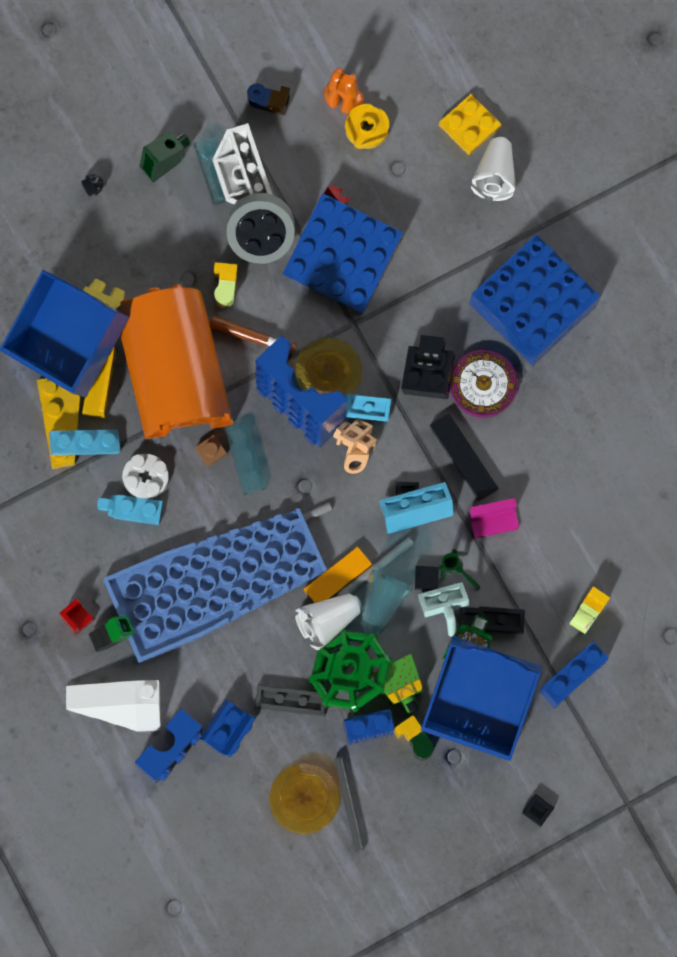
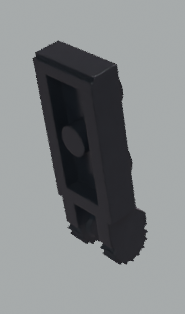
[459,606,525,634]

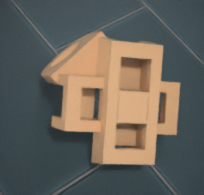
[333,418,377,474]

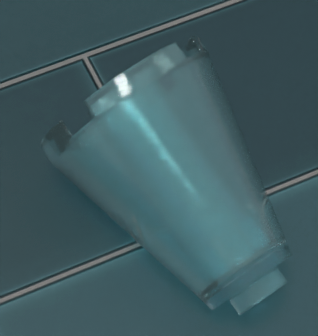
[360,569,413,634]

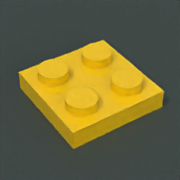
[439,94,502,156]

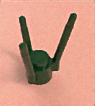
[439,549,480,590]

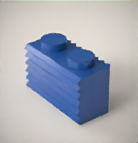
[343,709,395,745]

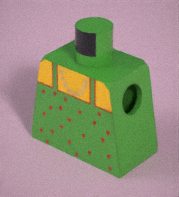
[371,654,423,714]

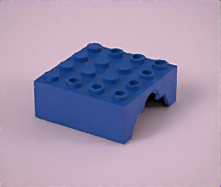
[469,234,600,366]
[0,270,130,397]
[255,336,348,447]
[421,636,542,761]

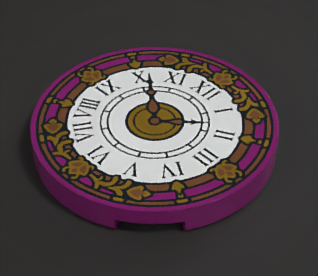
[450,350,518,418]

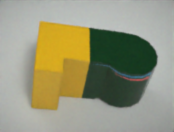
[394,715,434,761]

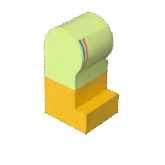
[214,262,238,309]
[570,586,610,634]

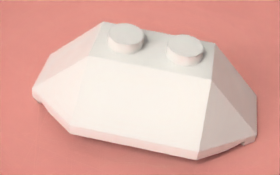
[212,123,273,204]

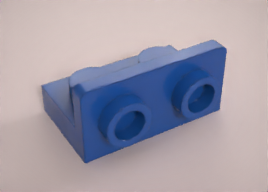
[200,700,255,757]

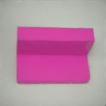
[468,498,519,538]

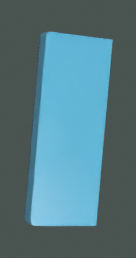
[379,482,453,534]

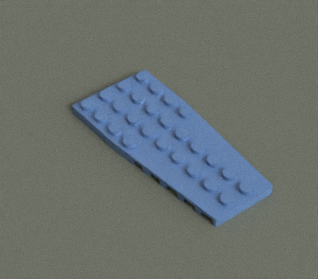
[103,508,326,664]

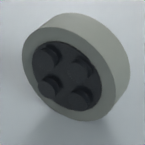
[227,193,295,264]

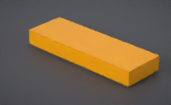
[304,547,372,603]

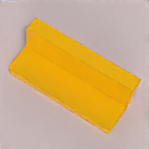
[82,347,116,419]

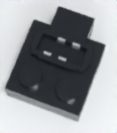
[401,335,456,399]

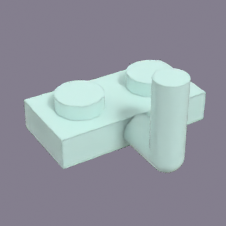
[418,582,469,637]

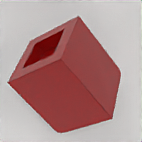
[59,598,94,635]

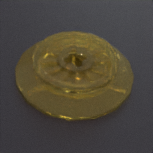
[295,338,363,395]
[269,764,340,835]

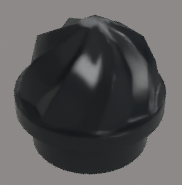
[81,174,104,197]

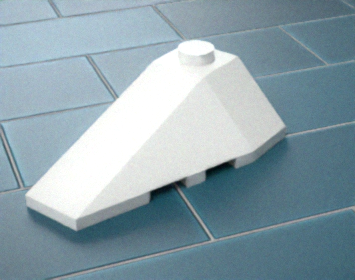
[66,680,161,732]

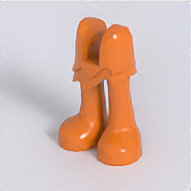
[324,68,364,114]

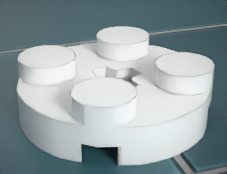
[122,454,169,499]

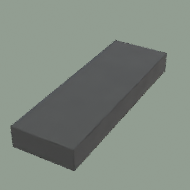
[255,685,326,717]

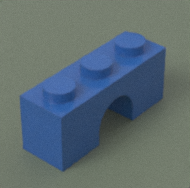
[539,641,609,709]
[134,709,203,783]

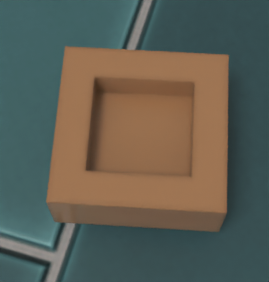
[195,435,227,467]

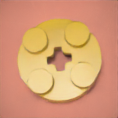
[345,104,389,149]

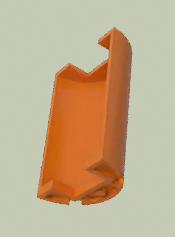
[116,284,234,439]

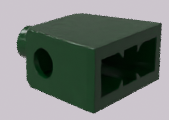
[139,132,191,183]

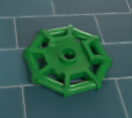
[309,629,392,712]

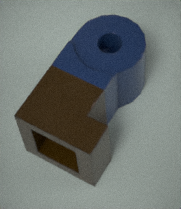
[247,83,290,115]

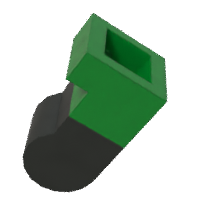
[89,615,136,652]

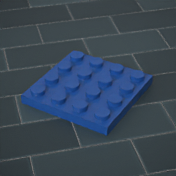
[283,193,403,314]

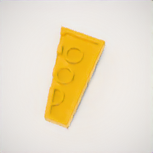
[37,378,81,469]

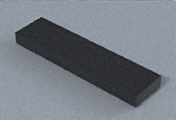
[429,413,499,502]

